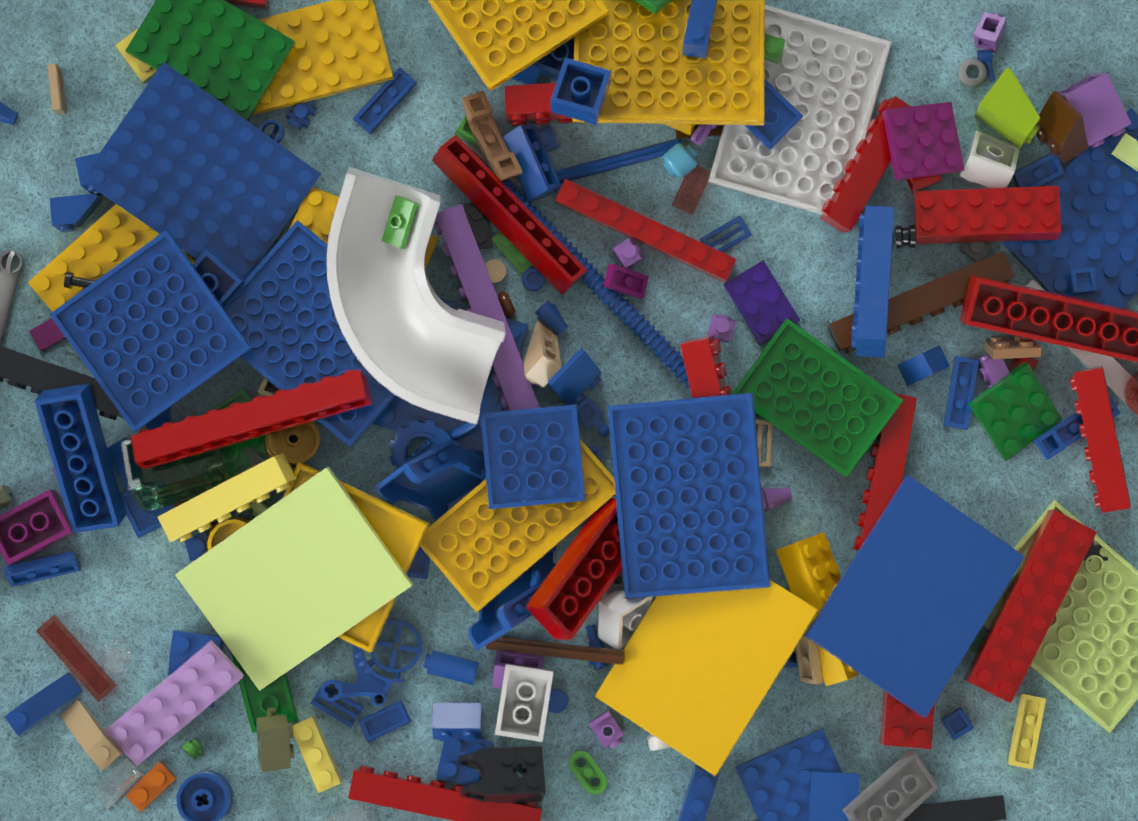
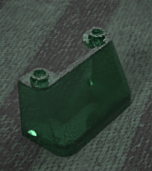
[121,438,231,510]

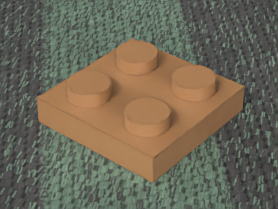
[984,335,1041,359]

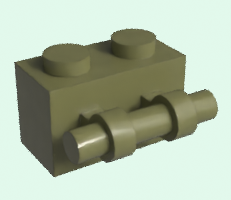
[257,707,294,772]

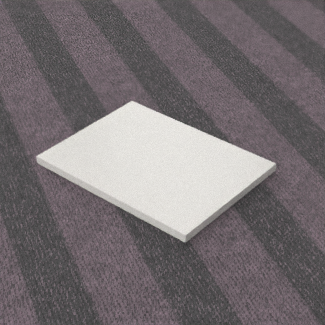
[708,5,892,215]

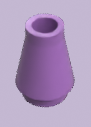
[762,487,792,511]

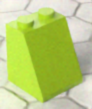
[974,67,1040,148]

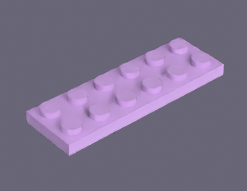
[104,640,244,766]

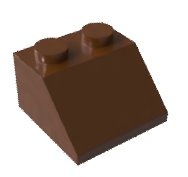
[1036,91,1089,163]

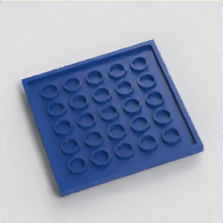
[49,230,252,432]

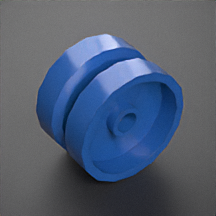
[176,770,234,821]

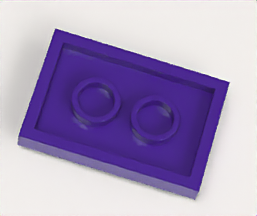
[723,260,800,345]

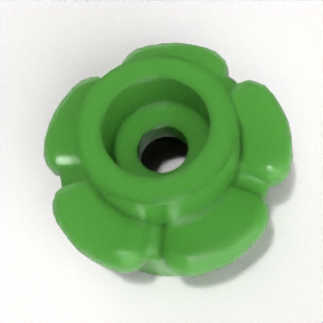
[181,738,203,760]

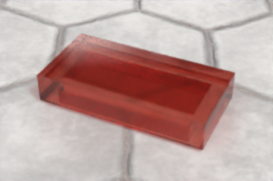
[671,166,711,215]

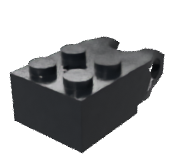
[458,746,546,803]

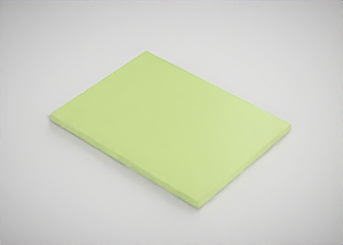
[175,466,413,691]
[983,500,1138,733]

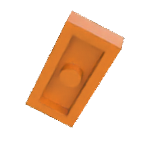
[125,761,177,812]

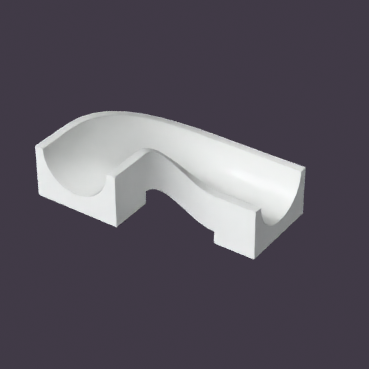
[327,167,506,424]

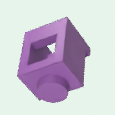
[973,12,1007,53]
[612,238,644,269]
[707,314,736,344]
[979,354,1010,389]
[589,709,624,749]

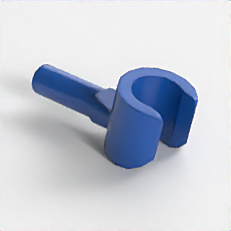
[977,50,996,82]

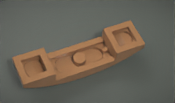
[462,91,523,181]

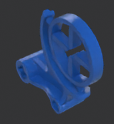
[320,620,422,707]

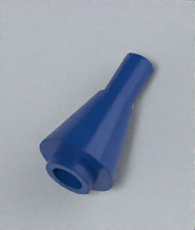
[586,625,608,670]

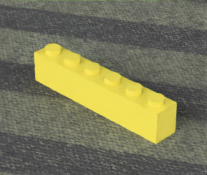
[158,453,296,543]

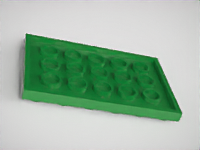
[125,0,296,122]
[732,318,903,478]

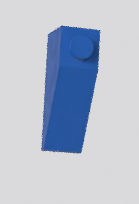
[682,0,717,59]
[4,672,82,736]

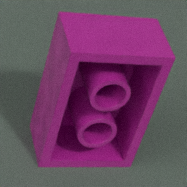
[0,489,75,565]

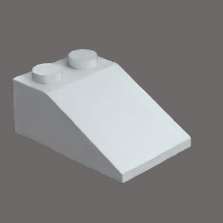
[495,663,554,742]

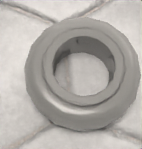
[958,59,987,87]

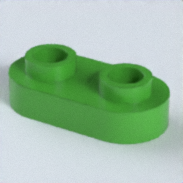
[569,750,607,795]

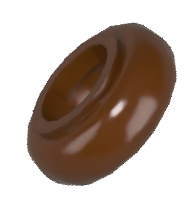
[498,291,516,319]

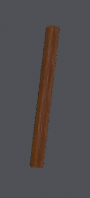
[485,636,625,665]

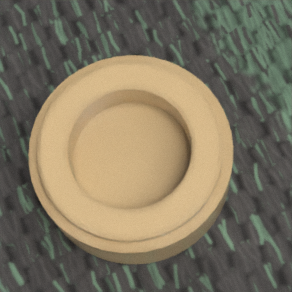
[485,259,507,284]

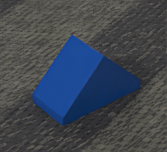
[897,345,950,386]

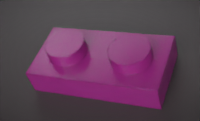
[603,264,649,299]

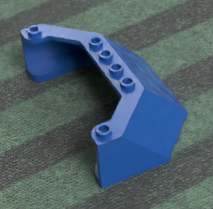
[373,439,556,651]

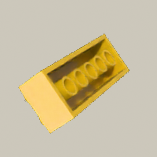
[776,532,859,686]

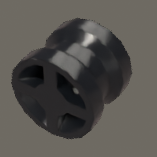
[895,225,916,249]

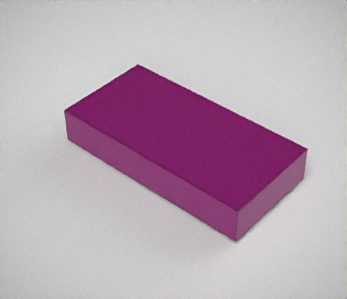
[29,318,66,352]

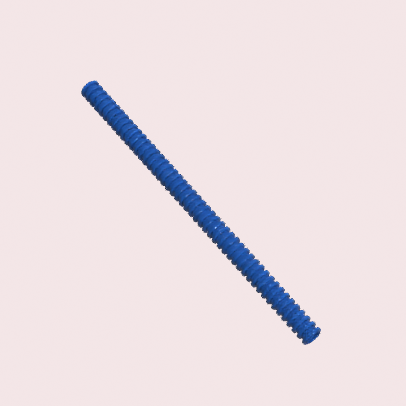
[501,180,690,389]

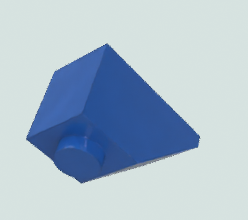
[50,193,102,232]

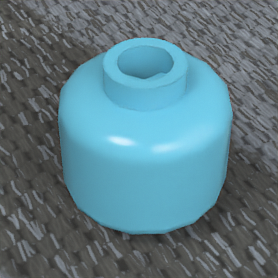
[662,143,697,178]

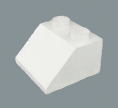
[960,130,1020,188]
[598,590,653,650]

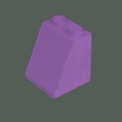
[1059,73,1131,148]

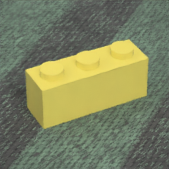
[293,715,343,793]

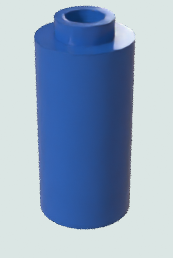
[423,650,479,685]

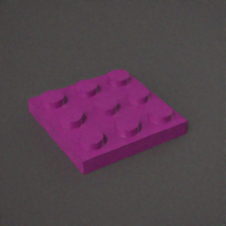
[882,102,964,181]

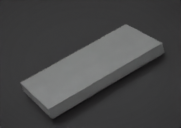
[842,749,939,821]

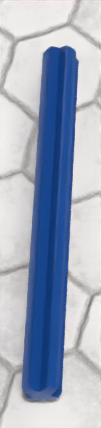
[555,138,682,183]

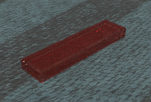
[36,615,118,702]

